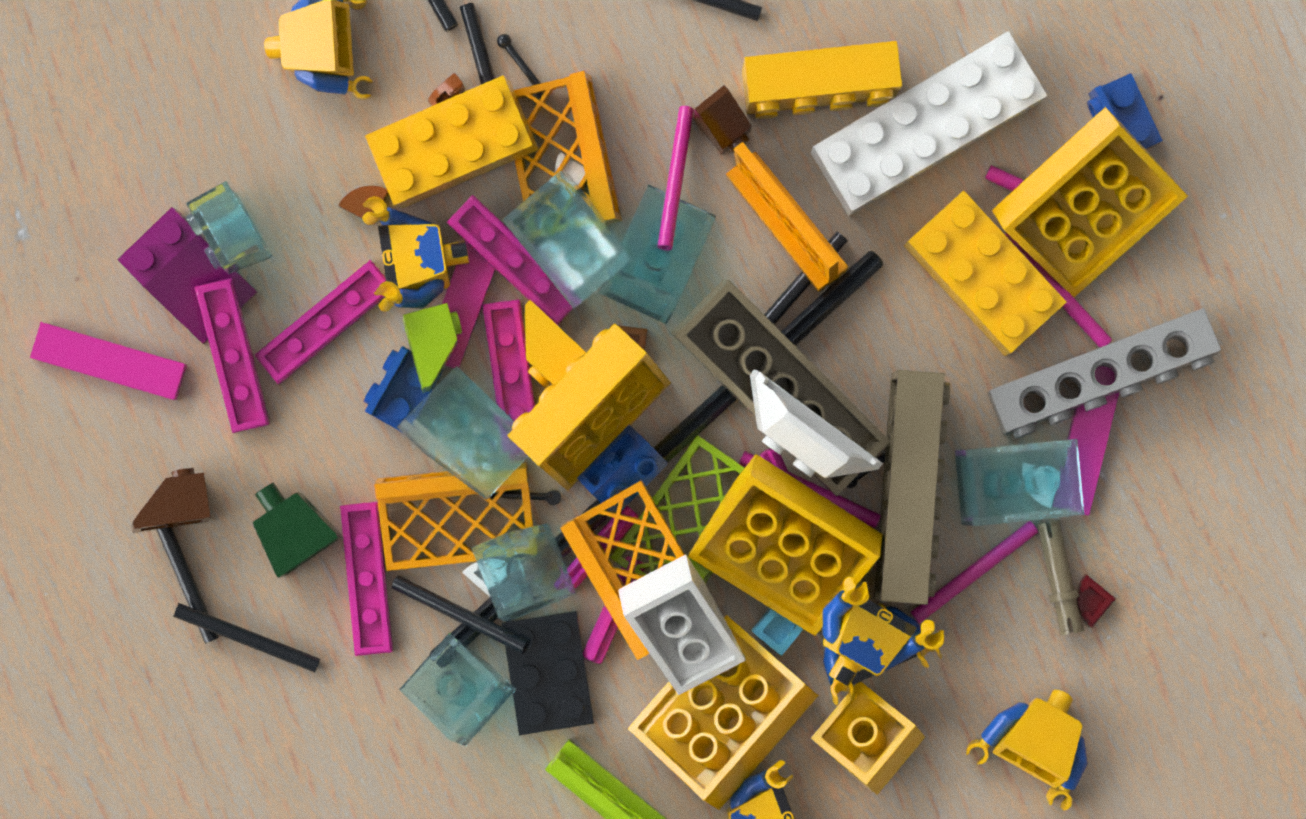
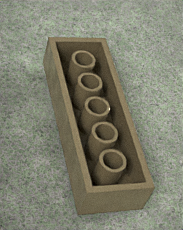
[671,279,891,496]
[874,370,950,605]

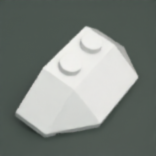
[750,369,883,478]

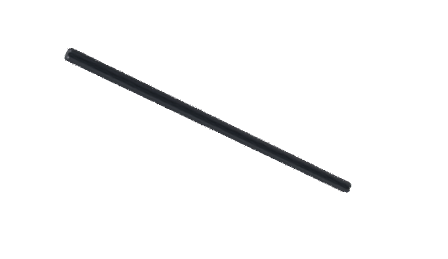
[430,250,884,667]

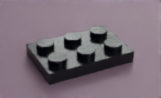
[502,611,594,736]

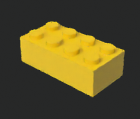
[742,41,902,119]
[365,75,539,209]
[904,190,1066,356]

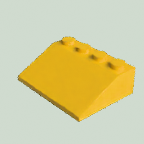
[992,107,1188,297]
[507,323,671,491]
[688,454,883,636]
[628,615,819,810]

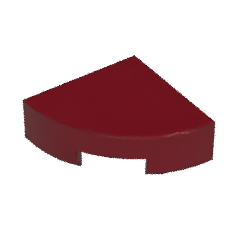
[1076,574,1116,628]

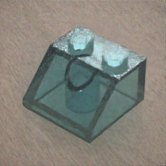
[185,181,272,274]
[472,523,577,622]
[399,633,516,746]

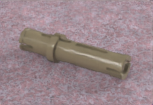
[1036,520,1085,636]

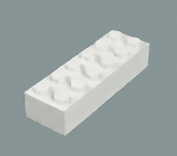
[810,31,1047,217]

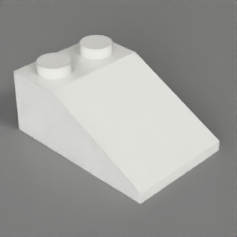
[619,554,746,695]

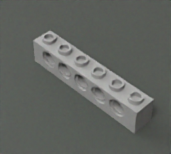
[988,308,1221,439]

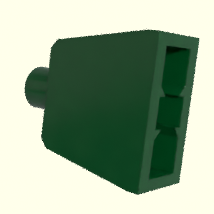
[253,482,343,578]

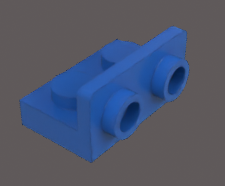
[1087,73,1163,149]
[363,346,444,435]
[577,425,668,512]

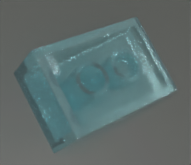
[502,171,633,309]
[598,184,716,324]
[397,366,528,500]
[955,439,1084,526]

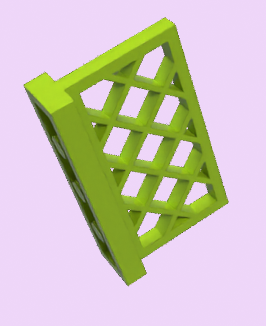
[610,435,744,584]
[545,739,667,819]

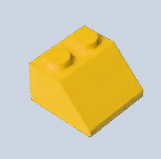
[525,300,586,389]
[811,682,925,795]

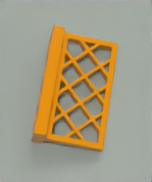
[514,71,622,240]
[726,142,848,292]
[374,462,537,571]
[560,480,685,661]

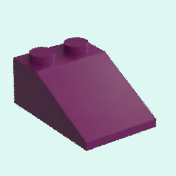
[117,207,258,344]

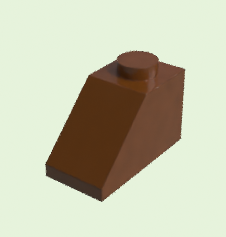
[693,85,752,155]
[131,468,211,533]

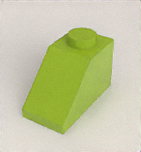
[403,303,462,393]

